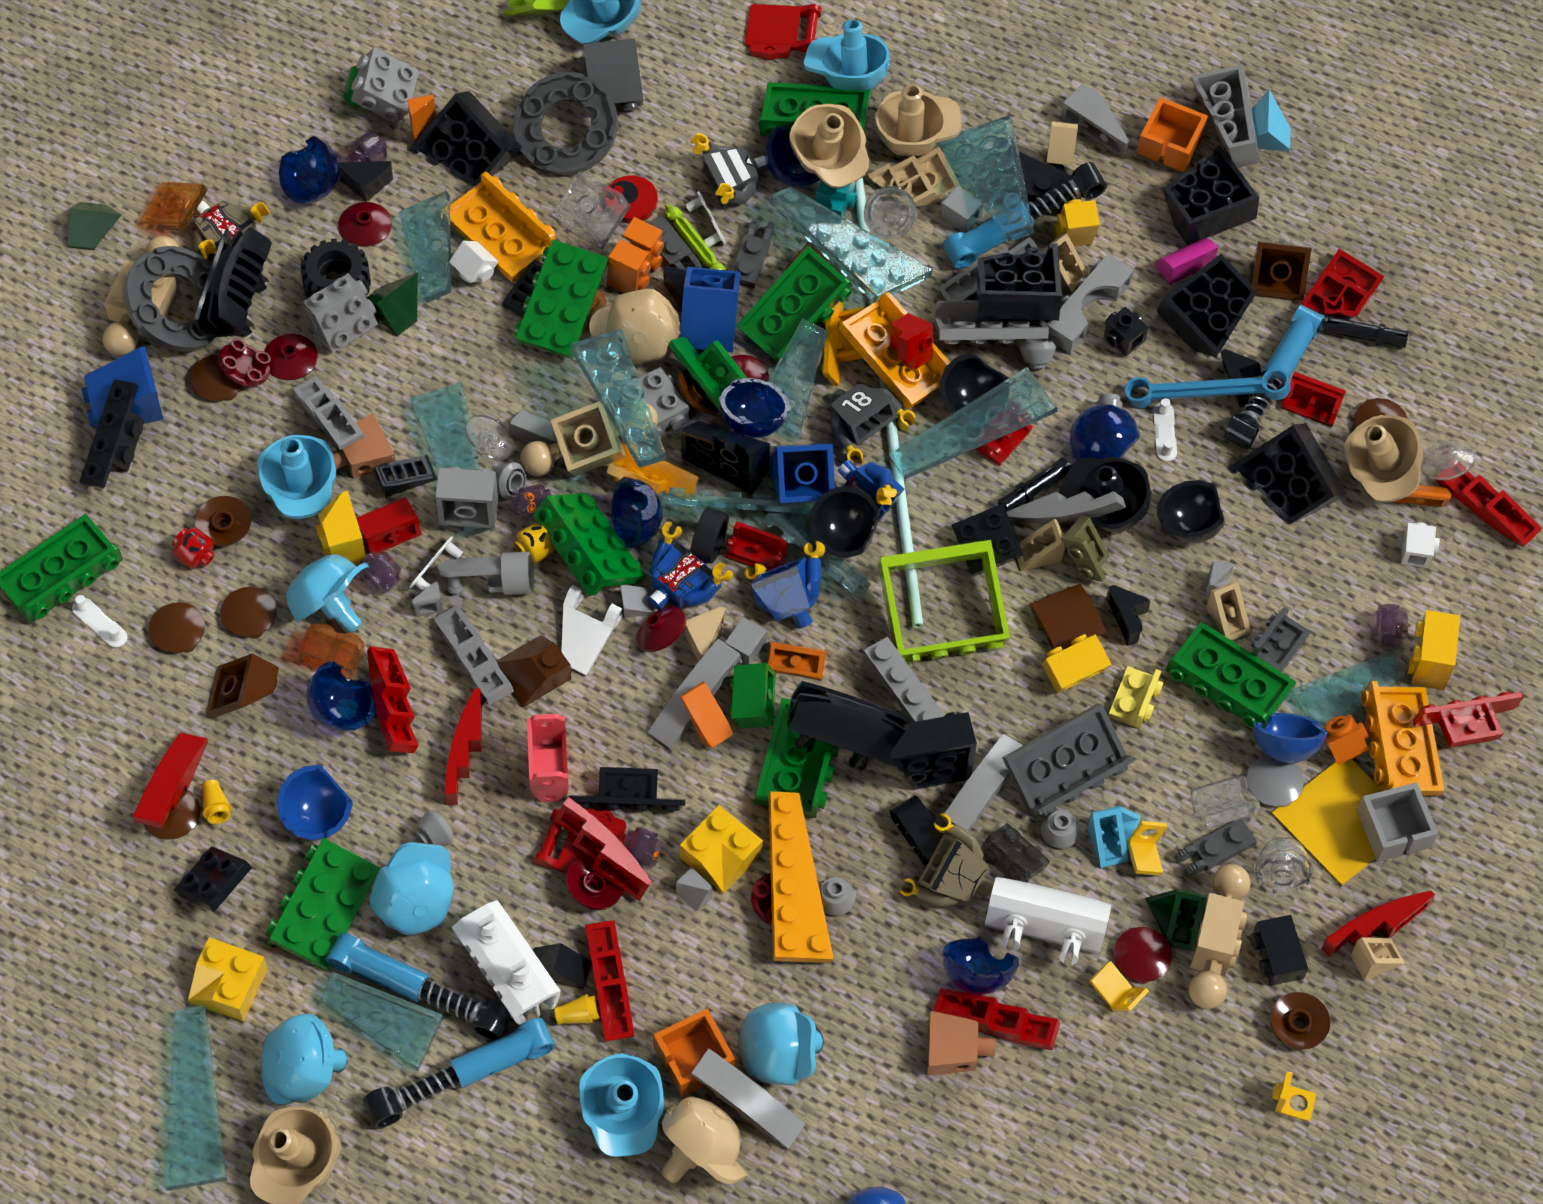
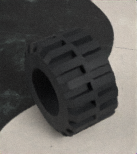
[301,238,371,298]

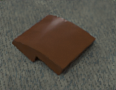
[1029,583,1107,650]

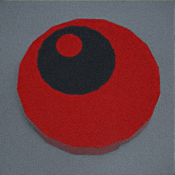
[605,175,658,224]

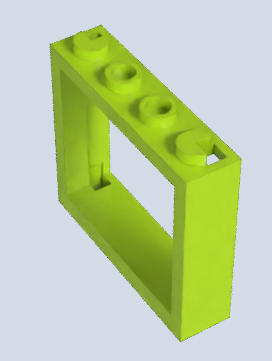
[877,540,1010,664]

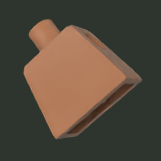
[332,413,396,478]
[927,1011,996,1076]

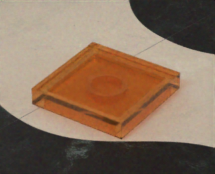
[139,182,207,231]

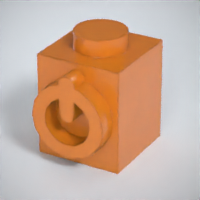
[1323,714,1369,765]

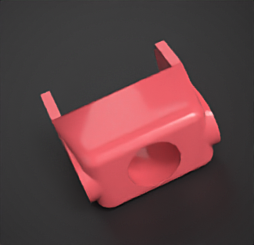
[527,714,569,802]

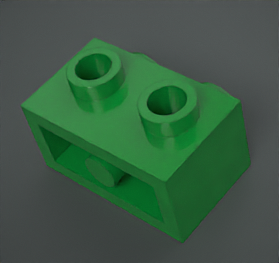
[728,663,776,729]

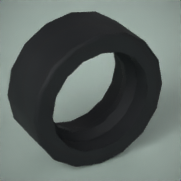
[690,507,729,564]

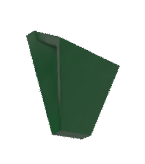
[68,202,122,251]
[366,272,418,336]
[1145,889,1207,951]

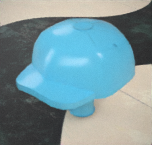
[560,0,641,45]
[804,20,891,91]
[257,435,336,519]
[286,554,369,635]
[370,842,454,936]
[737,1002,824,1086]
[261,1014,347,1105]
[579,1053,664,1157]

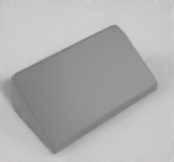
[509,410,558,445]

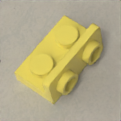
[1108,666,1164,729]

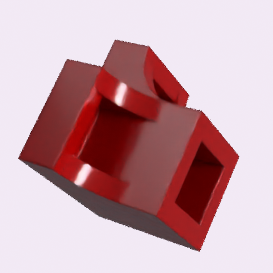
[890,313,934,370]

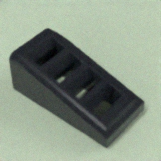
[502,259,543,318]
[375,455,437,498]

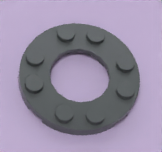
[513,72,618,175]
[123,246,216,351]

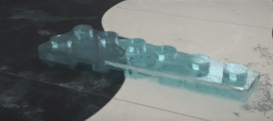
[571,329,665,468]
[889,367,1058,480]
[410,382,492,538]
[663,487,816,514]
[164,1005,227,1191]

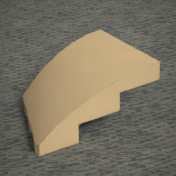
[868,147,962,207]

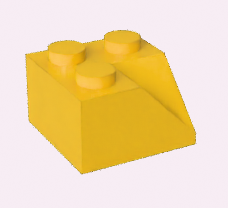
[315,491,367,567]
[1407,610,1460,690]
[680,805,763,894]
[188,937,268,1022]

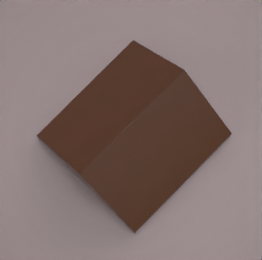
[1251,241,1312,301]

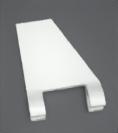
[561,585,623,676]

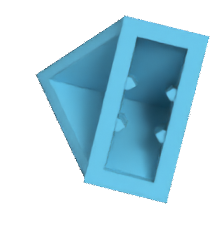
[1252,90,1291,151]
[1087,806,1141,868]

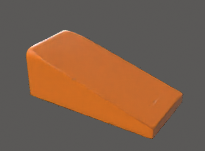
[680,681,734,748]

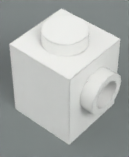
[449,241,499,283]
[1401,522,1440,568]

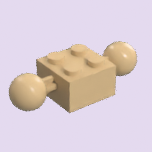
[103,236,180,357]
[520,400,658,476]
[1189,864,1251,1009]

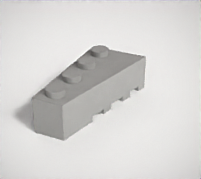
[1192,64,1260,168]

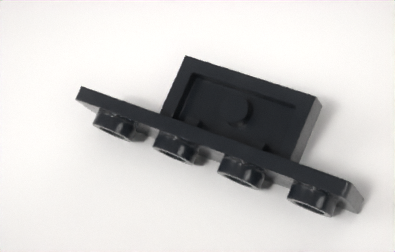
[80,379,145,489]
[569,767,686,811]

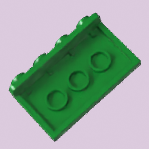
[758,82,871,137]
[514,239,608,359]
[736,246,853,366]
[533,493,646,596]
[0,514,123,624]
[1166,622,1296,729]
[754,698,840,818]
[264,838,380,971]

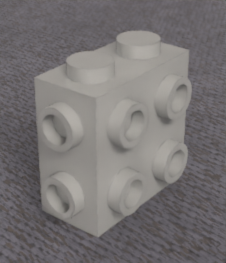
[351,48,419,123]
[303,273,378,353]
[612,367,691,444]

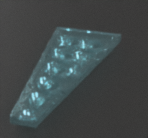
[938,115,1034,242]
[769,186,933,303]

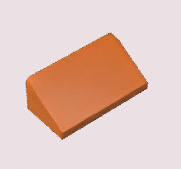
[407,95,436,143]
[1393,485,1451,507]
[767,641,827,680]

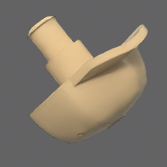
[874,85,961,156]
[789,104,869,189]
[589,289,680,364]
[1344,415,1423,503]
[660,1097,748,1184]
[250,1106,342,1204]

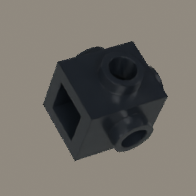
[1104,306,1148,356]

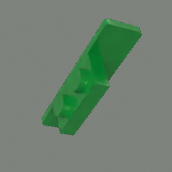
[669,337,751,428]

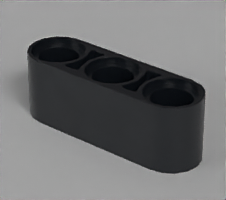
[889,795,944,868]

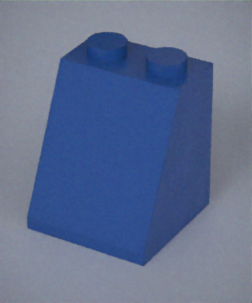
[680,267,741,352]
[81,346,163,428]
[769,443,835,503]

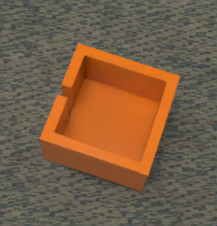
[1137,97,1208,172]
[607,217,664,293]
[653,1008,735,1098]

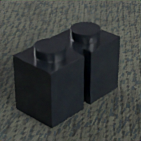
[1251,915,1308,986]

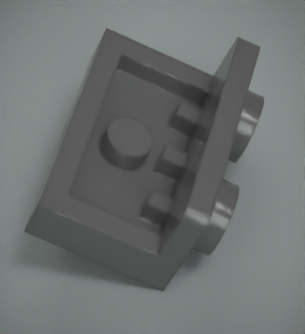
[1251,606,1311,672]

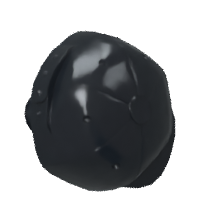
[1059,457,1152,534]

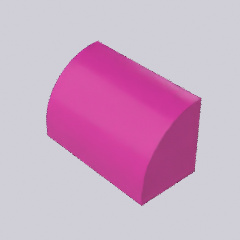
[1155,238,1218,285]

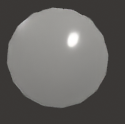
[1246,755,1304,807]

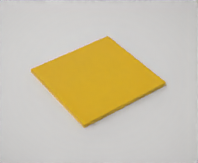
[1272,759,1380,886]

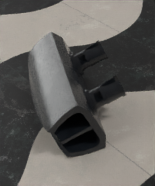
[194,227,272,338]
[787,681,909,771]

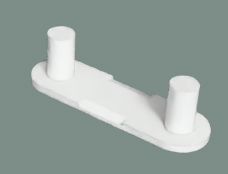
[685,191,727,247]
[1153,398,1177,461]
[409,536,463,591]
[72,595,127,647]

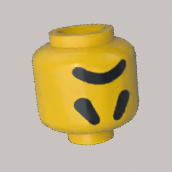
[514,523,555,564]

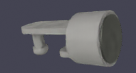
[438,551,534,595]

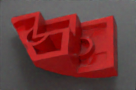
[1301,248,1384,317]

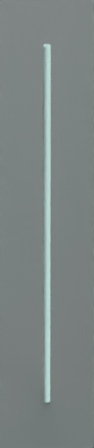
[854,177,924,628]

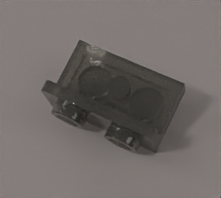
[981,823,1050,883]

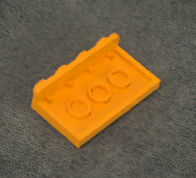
[441,171,556,283]
[838,292,950,410]
[1361,681,1444,796]

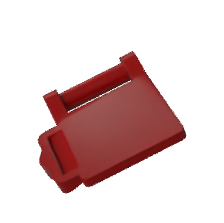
[745,4,822,60]
[533,809,629,874]

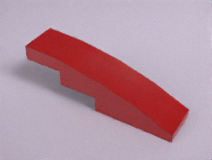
[1435,459,1543,547]
[367,646,419,754]
[445,688,482,805]
[133,732,208,829]
[554,797,652,901]
[1321,890,1435,957]
[585,920,635,1042]
[933,988,1060,1051]

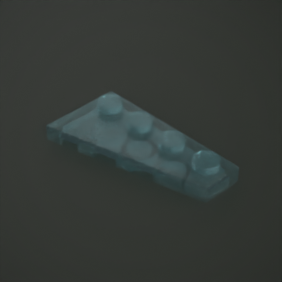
[399,191,451,303]
[751,318,828,440]
[762,513,871,594]
[1290,651,1405,727]
[320,972,443,1071]

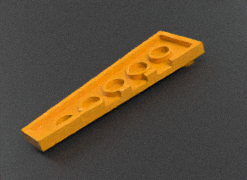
[768,792,833,963]

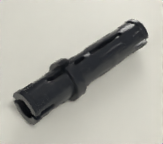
[1325,316,1409,348]
[998,457,1071,511]

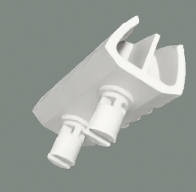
[984,877,1111,965]
[452,900,561,1025]

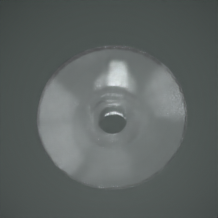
[464,415,515,460]
[1420,440,1475,480]

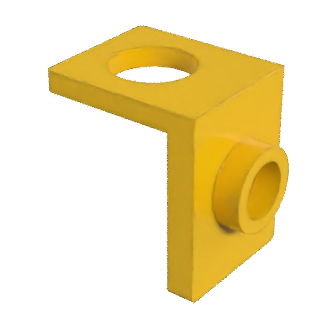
[1126,821,1168,876]
[1089,961,1149,1011]
[1272,1071,1316,1122]

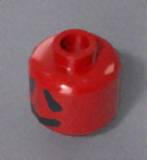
[172,527,215,569]

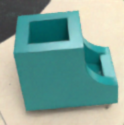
[815,180,858,226]

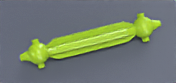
[664,204,726,270]

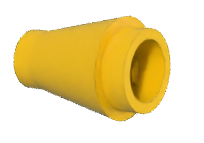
[202,780,232,824]
[554,994,600,1025]

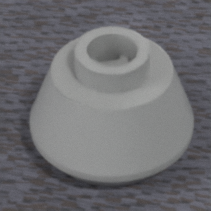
[1019,339,1056,369]
[493,462,526,500]
[416,810,454,846]
[1040,810,1080,849]
[819,877,855,916]

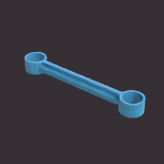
[1125,368,1291,409]

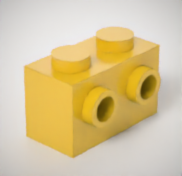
[1053,199,1100,246]
[1041,634,1112,694]

